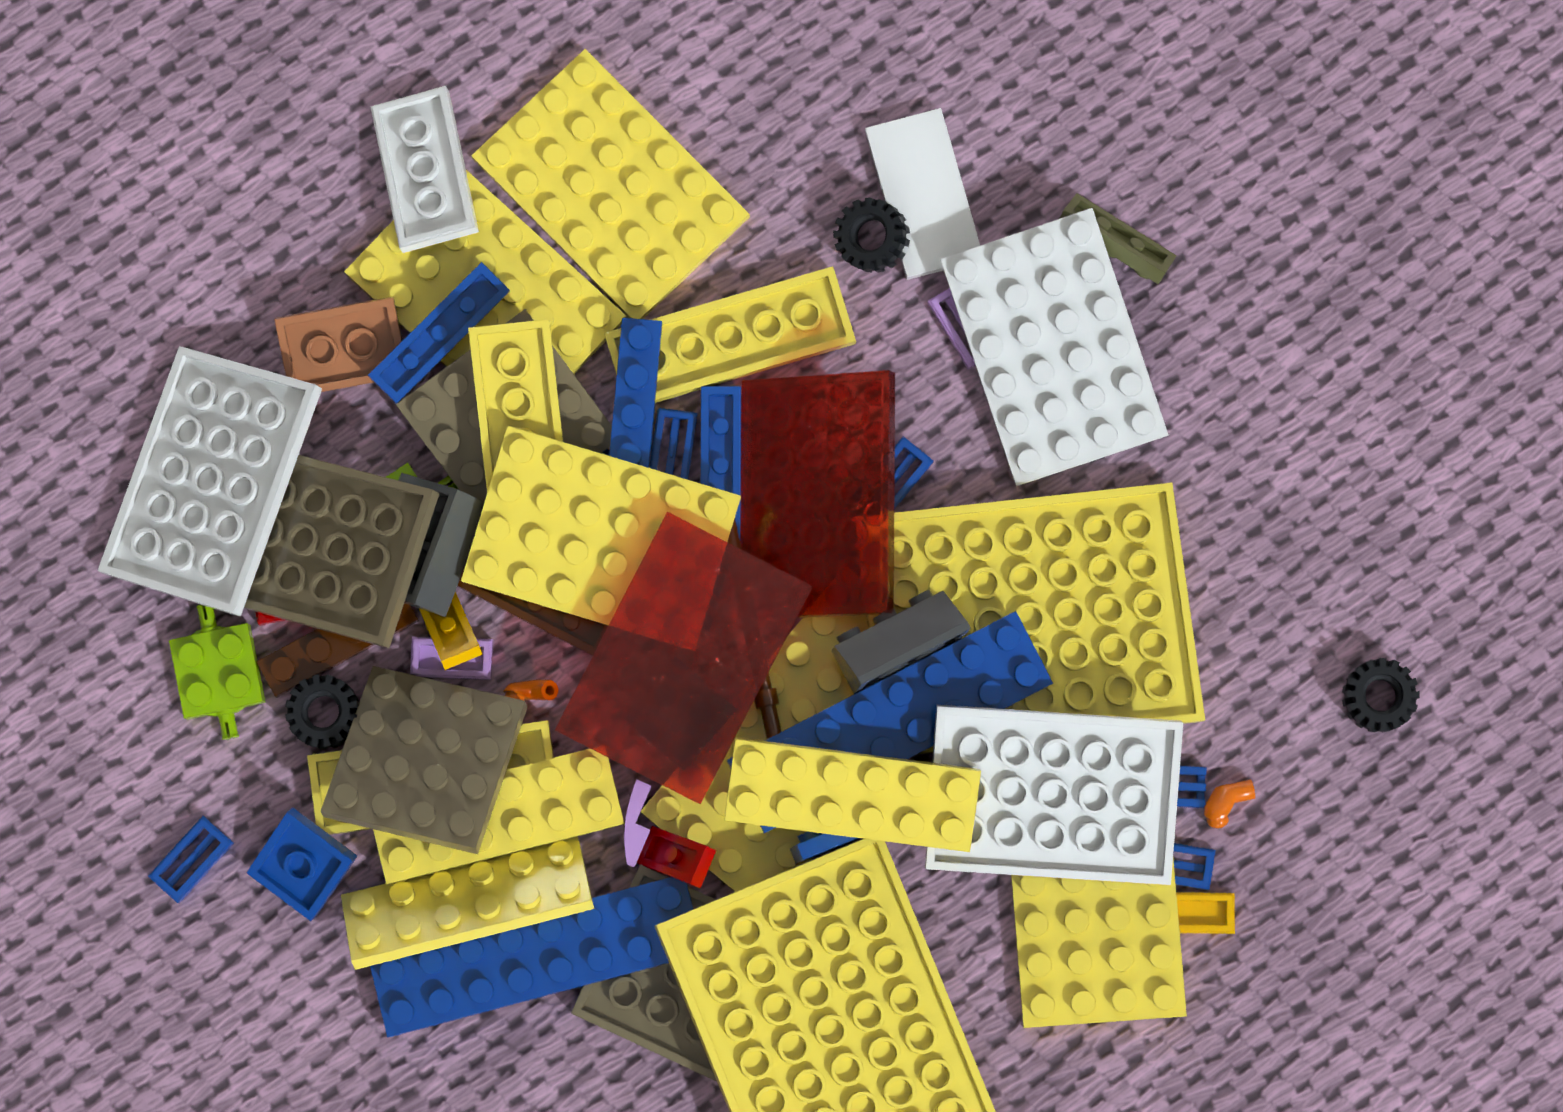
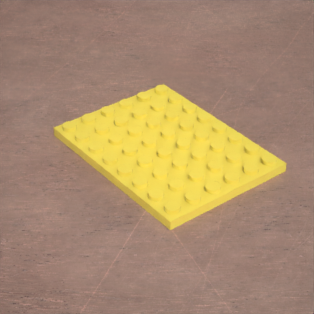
[854,483,1205,755]
[654,839,996,1112]

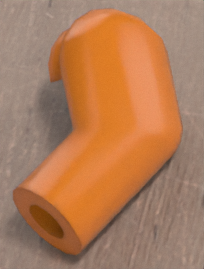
[503,679,559,701]
[1204,780,1256,829]

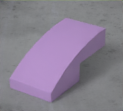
[624,780,652,868]

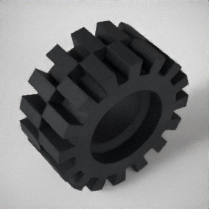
[833,198,910,273]
[1342,658,1420,733]
[285,674,360,749]

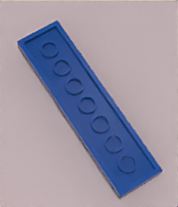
[726,611,1053,833]
[370,877,694,1038]

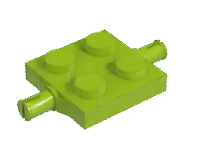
[169,605,266,740]

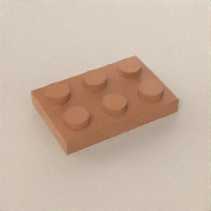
[274,296,403,392]

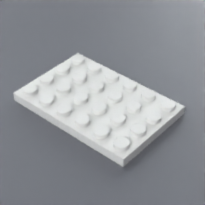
[940,208,1169,486]
[97,346,322,617]
[925,704,1183,885]

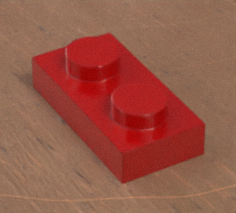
[637,826,716,888]

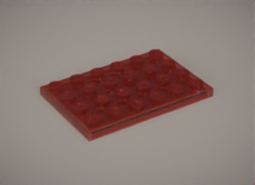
[739,370,895,619]
[555,512,813,804]

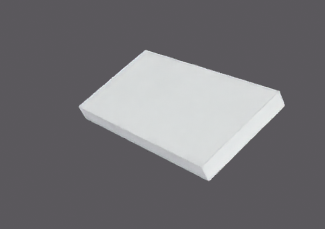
[370,86,479,253]
[865,108,980,280]

